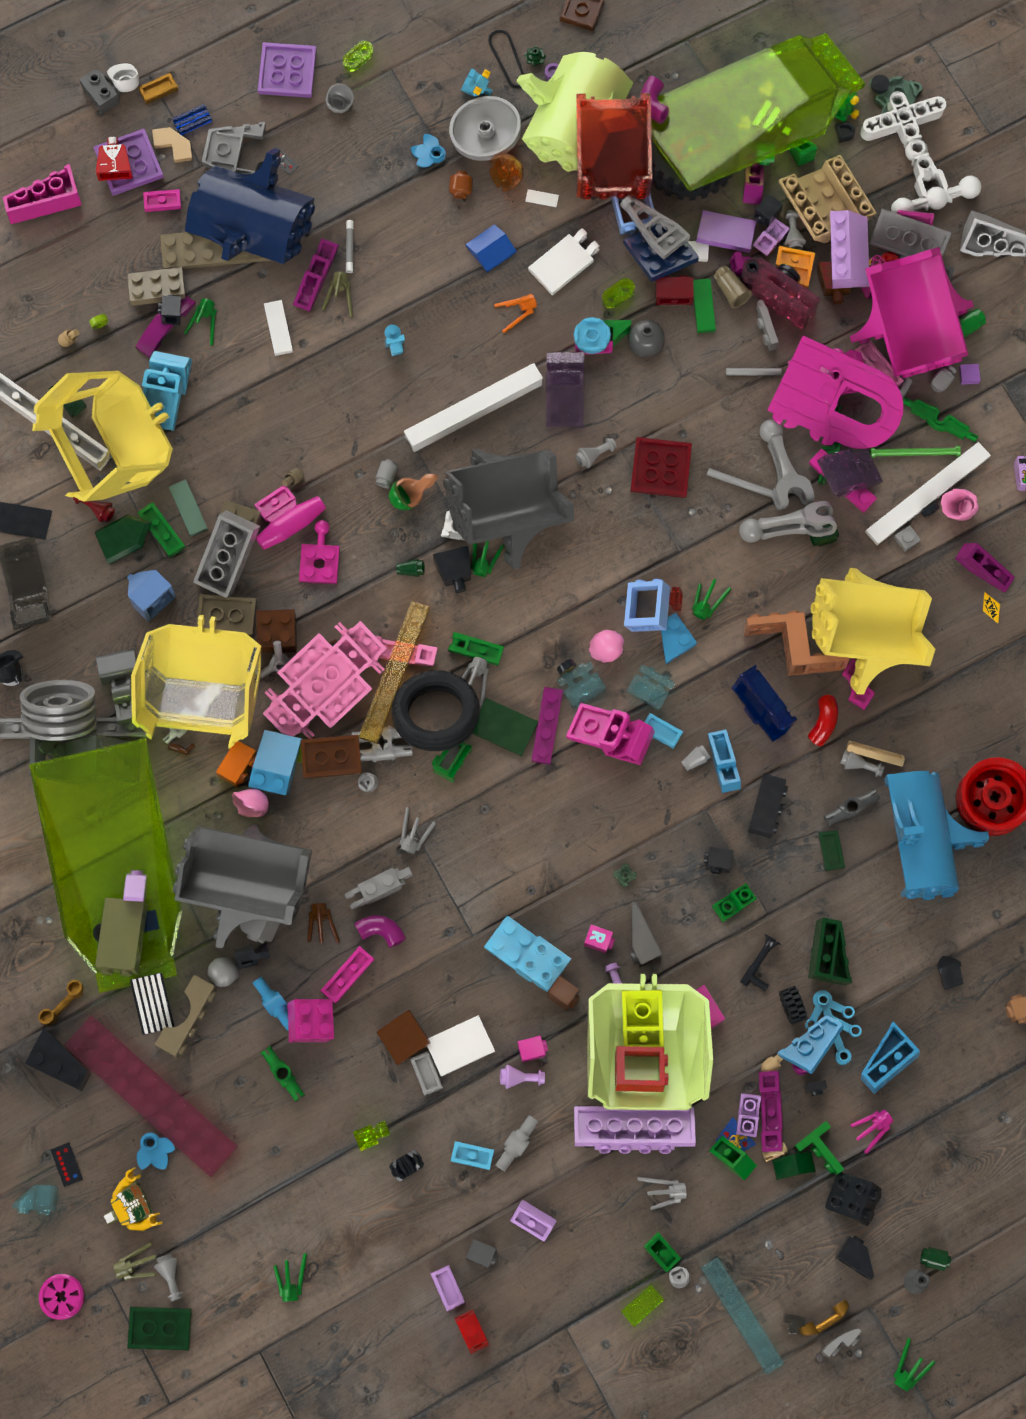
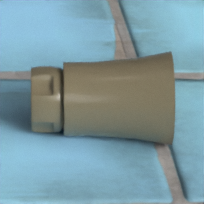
[713,266,752,309]

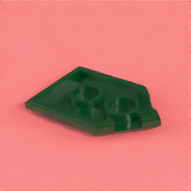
[95,514,152,564]

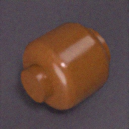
[449,171,473,199]

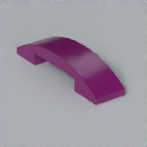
[135,295,196,358]
[759,1071,783,1152]

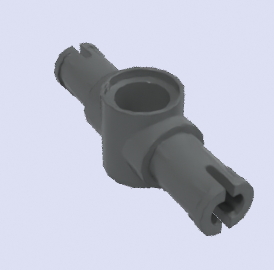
[823,788,880,826]

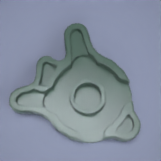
[869,76,922,114]

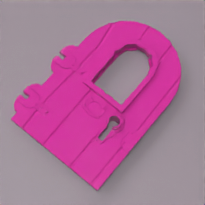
[767,335,903,449]

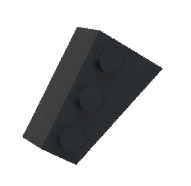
[25,1028,91,1092]

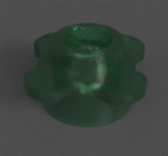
[613,863,637,887]

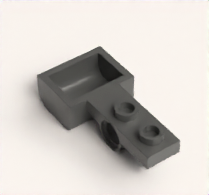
[96,648,137,725]

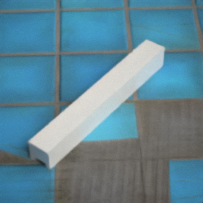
[404,363,543,452]
[0,373,112,471]

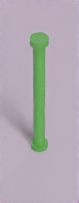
[870,446,961,458]

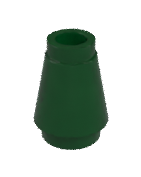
[396,559,425,577]

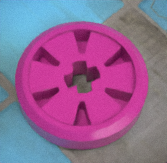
[39,1274,85,1320]

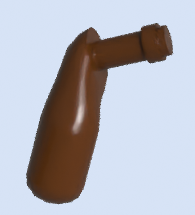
[168,743,195,755]

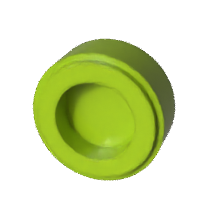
[89,314,109,329]

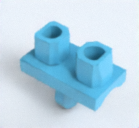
[385,325,405,356]

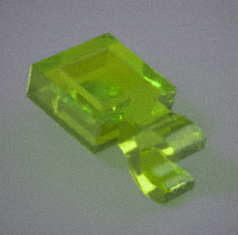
[353,1121,390,1151]

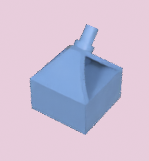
[127,570,176,622]

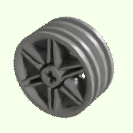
[20,680,97,741]

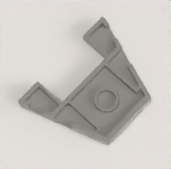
[202,122,266,174]

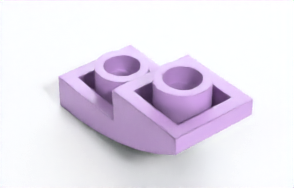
[736,1093,761,1137]

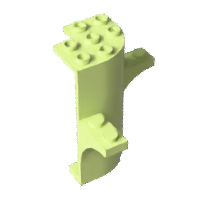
[516,52,638,172]

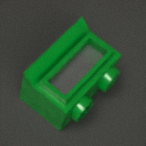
[431,742,472,783]

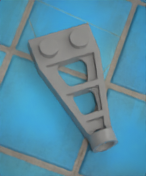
[620,195,691,259]

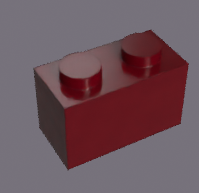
[655,275,694,305]

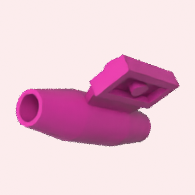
[254,485,326,550]

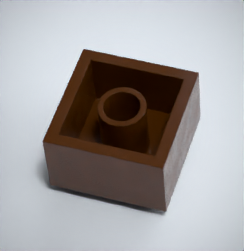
[256,609,297,653]

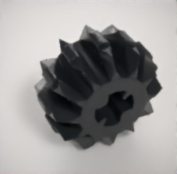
[389,1150,424,1181]

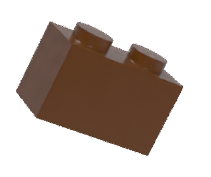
[547,976,580,1011]

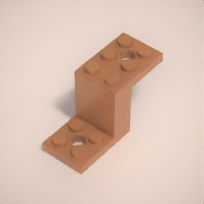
[744,611,850,676]

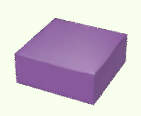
[959,364,980,385]

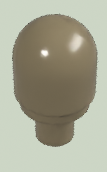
[282,468,304,487]

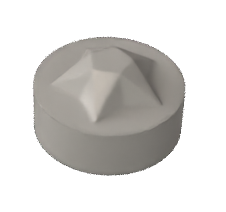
[358,772,378,792]
[669,1266,690,1288]

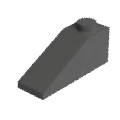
[630,902,662,967]

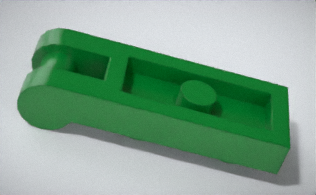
[448,632,504,666]

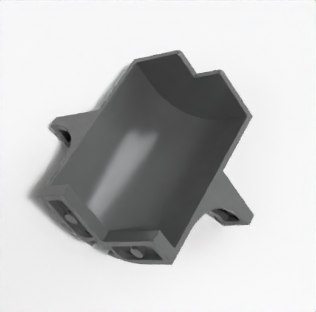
[443,448,574,569]
[173,823,312,948]

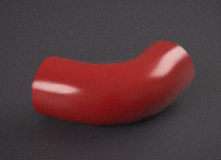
[808,695,839,746]

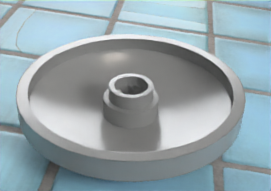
[449,96,522,161]

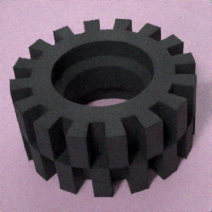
[779,986,807,1025]

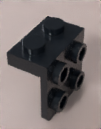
[825,1172,882,1227]

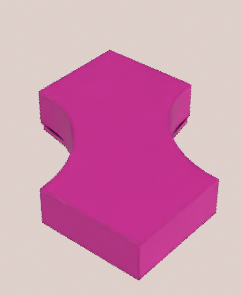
[842,658,875,710]

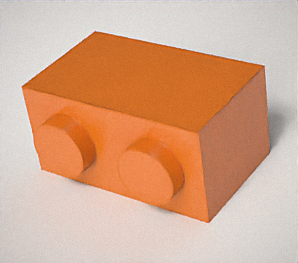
[216,741,257,788]

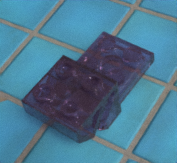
[546,352,585,427]
[817,449,883,498]

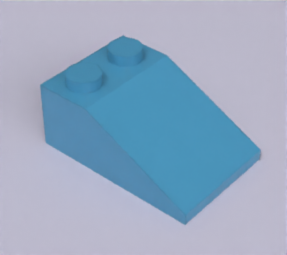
[248,730,302,796]

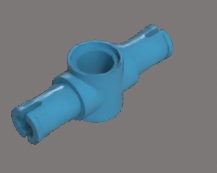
[253,976,289,1031]

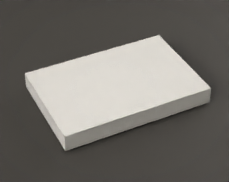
[427,1015,495,1077]

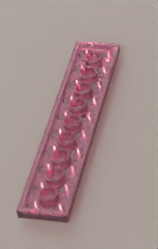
[64,1015,238,1177]

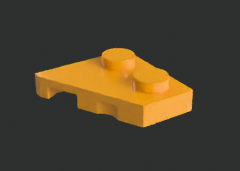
[775,246,815,288]

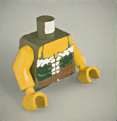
[104,1167,163,1231]

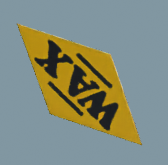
[983,592,1000,623]

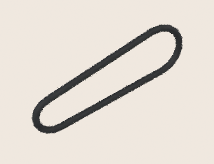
[488,30,524,88]

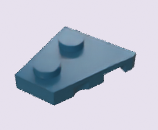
[660,613,697,664]

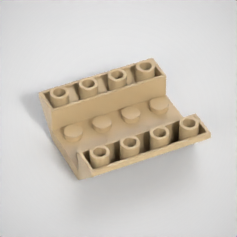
[778,155,876,243]

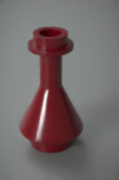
[73,490,115,522]

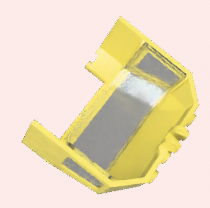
[131,615,261,749]

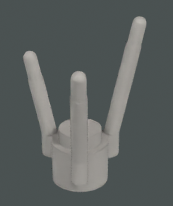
[462,657,489,707]
[399,807,436,855]
[637,1177,686,1210]

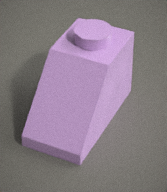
[123,870,148,901]

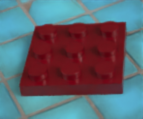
[630,437,692,498]

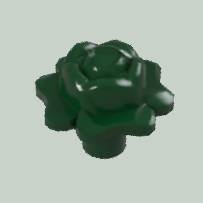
[524,46,546,66]

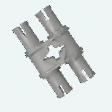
[352,725,413,763]

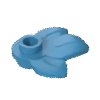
[411,134,446,168]
[136,1133,175,1170]

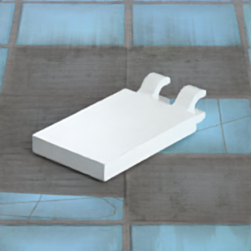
[528,228,600,296]

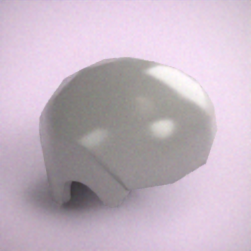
[325,83,354,114]
[207,957,239,987]

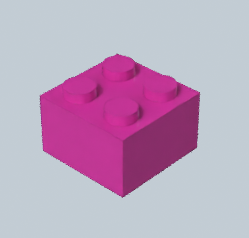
[287,999,334,1043]

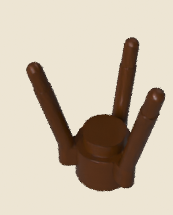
[307,903,340,944]

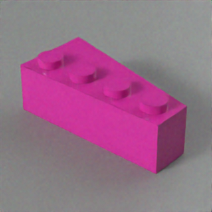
[2,164,82,224]

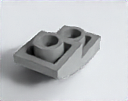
[820,1328,861,1357]

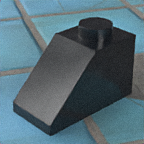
[835,1235,874,1280]

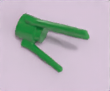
[184,298,217,346]
[471,540,504,577]
[691,579,731,620]
[273,1253,307,1302]
[893,1338,935,1392]

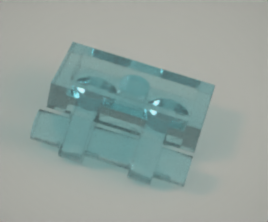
[557,662,606,708]
[626,664,675,710]

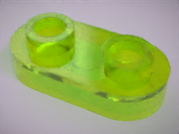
[342,40,374,71]
[602,278,635,308]

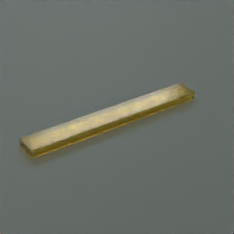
[359,601,430,744]

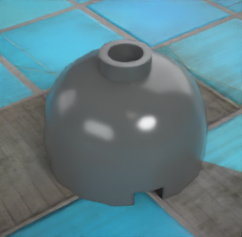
[628,319,665,358]

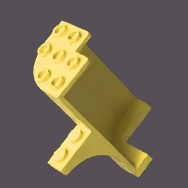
[811,568,935,695]

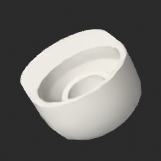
[107,63,139,93]

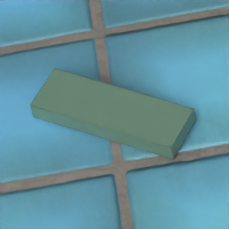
[169,480,208,537]

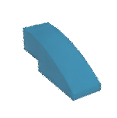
[708,730,741,793]

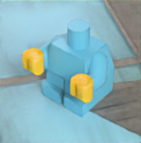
[461,69,493,98]

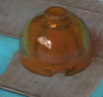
[489,154,524,192]

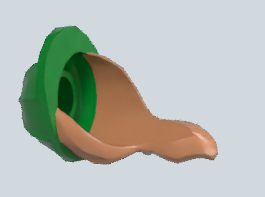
[388,474,438,511]

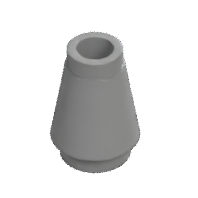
[681,745,711,771]

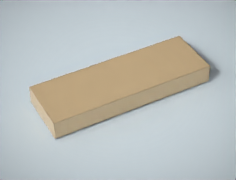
[846,740,905,767]

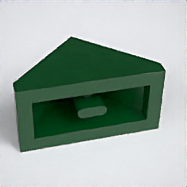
[772,1152,816,1180]

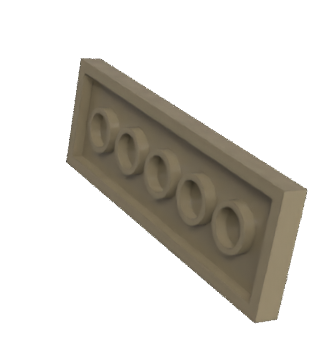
[160,232,272,269]

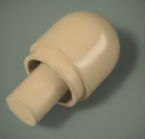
[58,329,80,347]
[761,1054,783,1072]

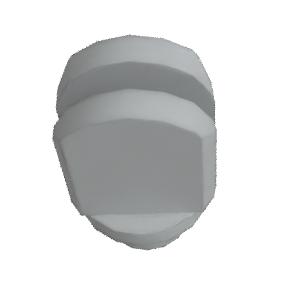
[930,365,957,392]

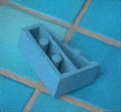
[861,1021,920,1094]

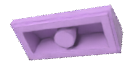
[510,1200,556,1242]

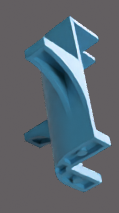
[884,771,989,900]

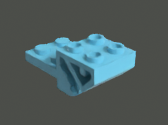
[142,351,192,431]
[484,916,571,992]

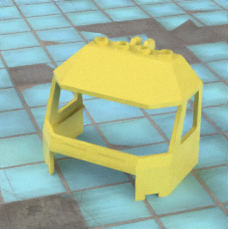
[32,371,173,502]

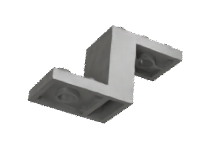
[29,734,140,785]

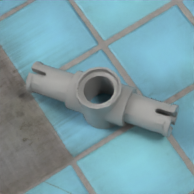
[495,1115,539,1172]

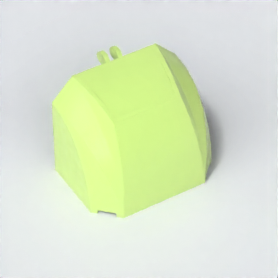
[587,974,713,1110]

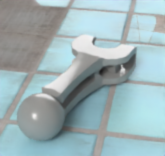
[759,419,815,510]
[739,501,837,543]

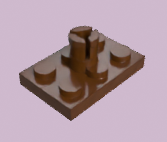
[300,735,362,779]

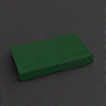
[472,698,538,757]
[127,1307,192,1351]

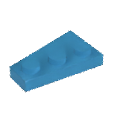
[778,1015,844,1074]

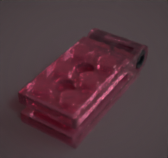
[740,257,820,329]

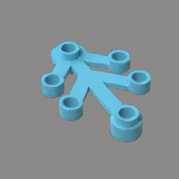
[805,990,862,1065]

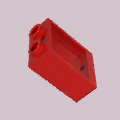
[615,1046,668,1092]

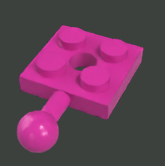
[299,520,340,584]

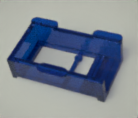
[732,665,797,742]

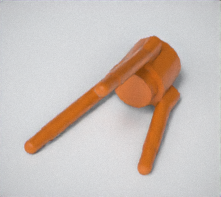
[494,294,537,333]

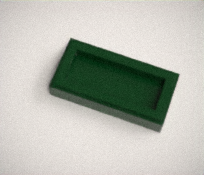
[818,830,845,872]

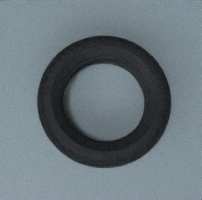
[391,670,480,751]

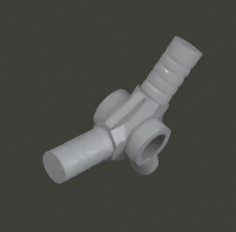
[261,641,290,678]

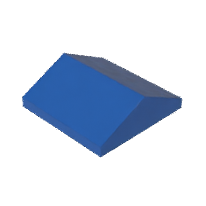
[465,224,516,273]

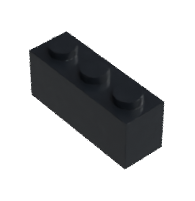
[748,774,788,838]

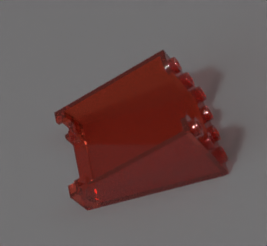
[576,93,652,200]

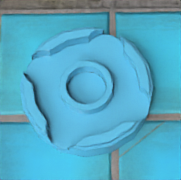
[574,317,611,354]

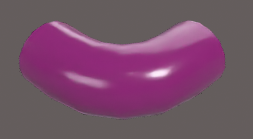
[640,76,669,124]
[354,915,407,948]

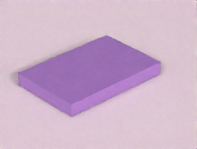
[696,210,756,253]

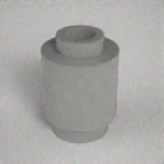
[375,459,399,489]

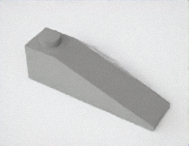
[960,210,1026,257]

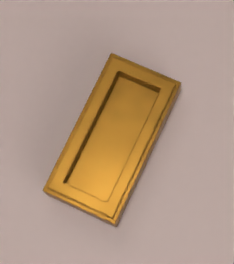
[138,73,179,105]

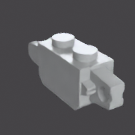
[345,867,413,910]

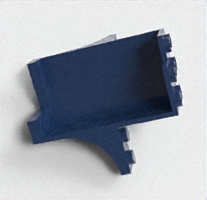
[185,148,315,264]

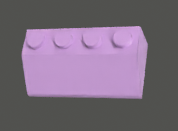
[830,210,870,289]

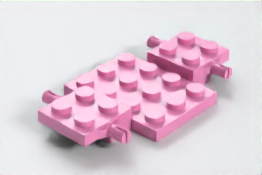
[263,621,387,739]

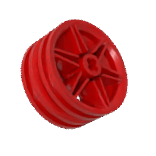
[956,757,1026,836]

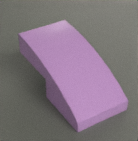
[753,218,790,256]

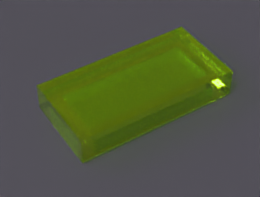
[621,1285,664,1327]

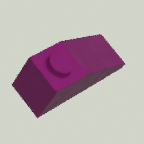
[743,153,764,204]
[955,543,1015,592]

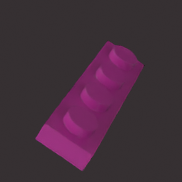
[531,687,563,765]

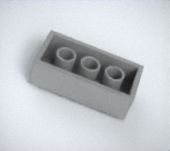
[193,510,260,598]

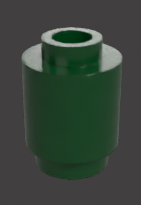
[810,524,839,547]
[920,1247,951,1271]

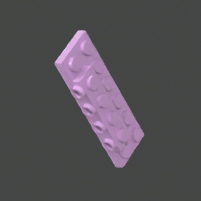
[574,1106,696,1154]

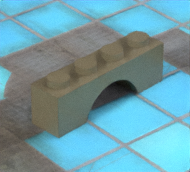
[155,975,217,1058]

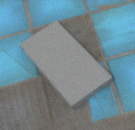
[869,209,951,257]

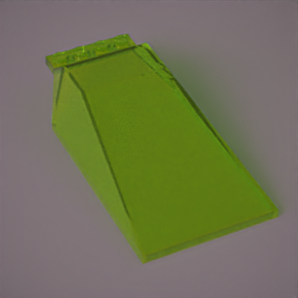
[632,33,866,191]
[29,738,183,993]

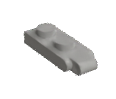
[756,300,778,351]

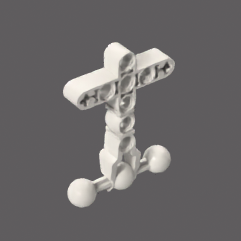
[860,91,981,213]

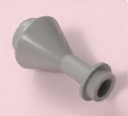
[784,210,806,250]
[575,438,617,468]
[840,749,885,777]
[154,1254,183,1302]

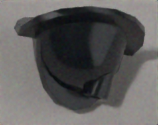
[0,650,24,686]

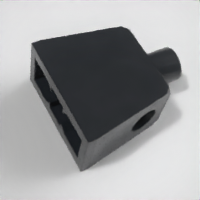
[433,546,471,593]

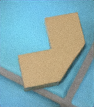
[152,127,193,163]

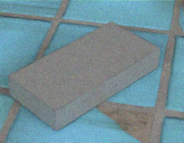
[410,1051,443,1096]

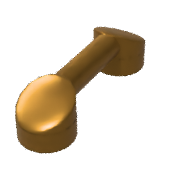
[38,980,84,1026]
[798,1299,849,1336]

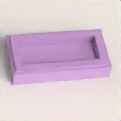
[430,1265,465,1311]

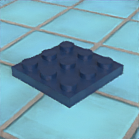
[623,218,699,282]

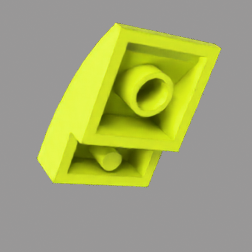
[622,990,664,1047]

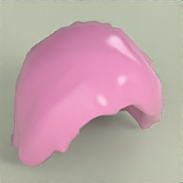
[940,489,979,521]
[589,630,624,663]
[232,788,269,817]

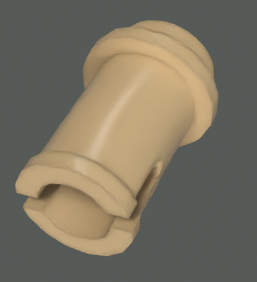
[761,1142,788,1162]

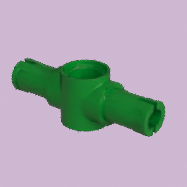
[261,1046,305,1102]

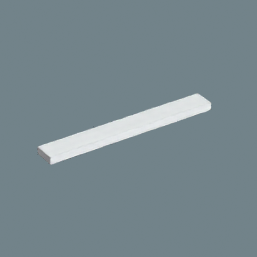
[865,442,991,546]

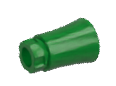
[958,309,986,338]

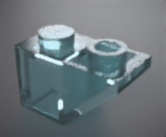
[12,1185,58,1215]

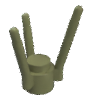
[322,272,353,317]
[113,1242,156,1281]

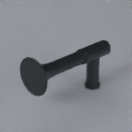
[740,934,781,992]

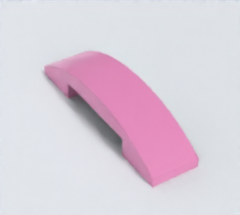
[374,635,438,667]

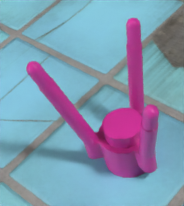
[850,1109,893,1154]

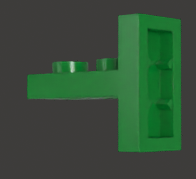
[793,1121,844,1176]

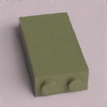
[95,898,148,977]

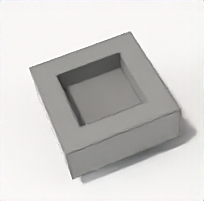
[894,525,921,552]

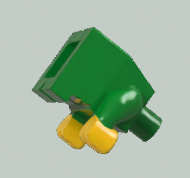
[829,91,859,122]

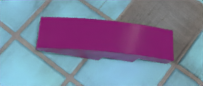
[293,238,339,312]

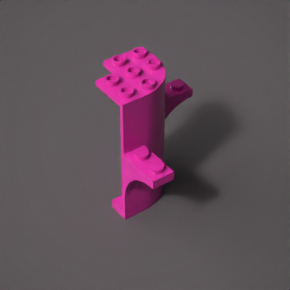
[850,247,974,378]

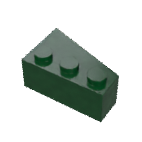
[808,917,852,986]

